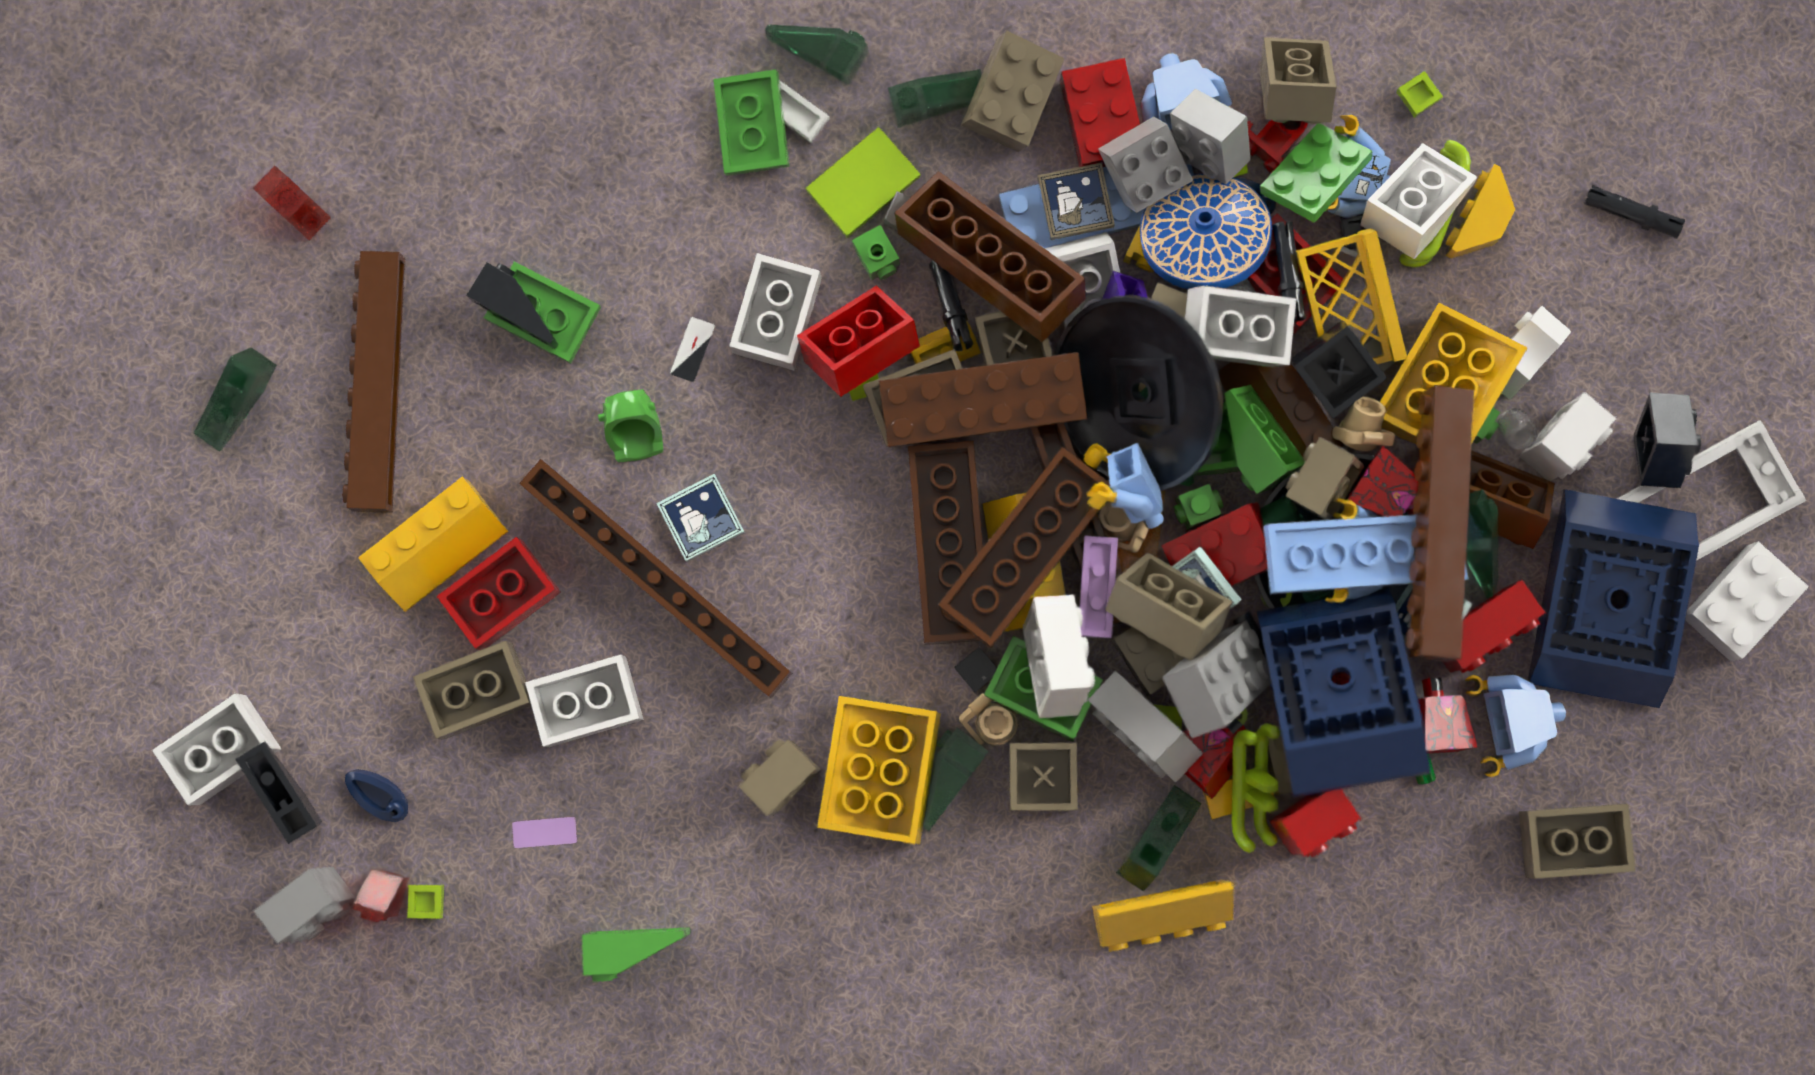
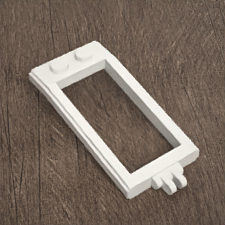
[1616,420,1806,561]

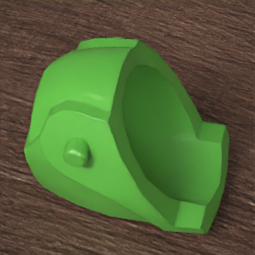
[598,389,663,462]

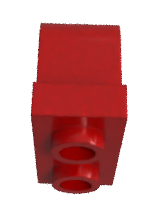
[1247,120,1308,173]

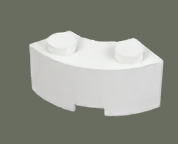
[1502,306,1571,400]

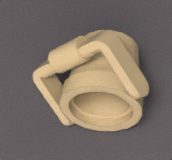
[1332,397,1395,451]
[1099,502,1149,553]
[959,693,1018,746]

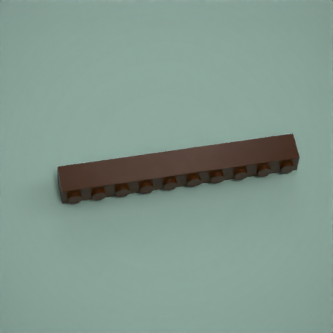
[519,459,793,698]

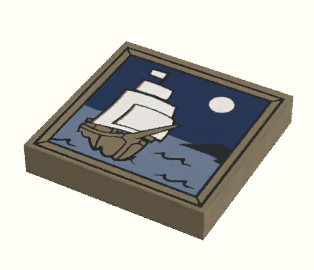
[1037,163,1115,240]

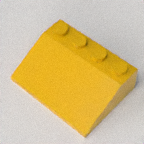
[1380,303,1528,444]
[817,696,941,844]
[1092,879,1234,952]

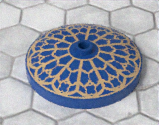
[1140,174,1272,289]

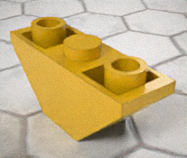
[1445,164,1515,259]

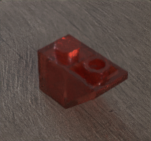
[253,166,331,240]
[352,868,410,922]

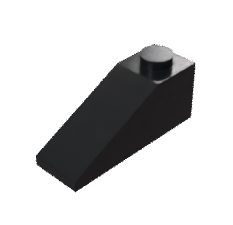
[466,262,558,349]
[235,741,322,844]

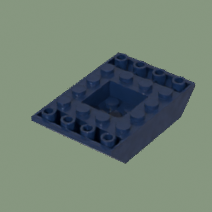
[1528,489,1699,708]
[1257,588,1430,797]

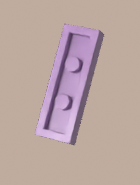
[1079,536,1118,639]

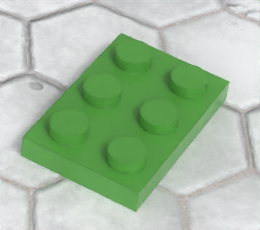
[713,69,790,176]
[1260,123,1372,223]
[484,261,601,364]

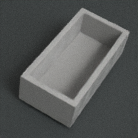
[1163,620,1271,738]

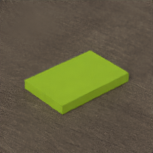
[806,127,921,238]

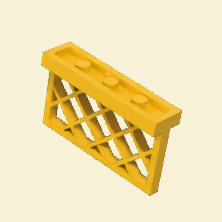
[1296,228,1407,365]

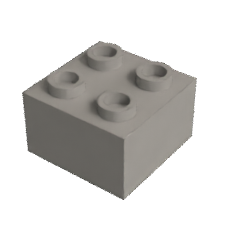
[1170,88,1250,184]
[1098,117,1193,213]

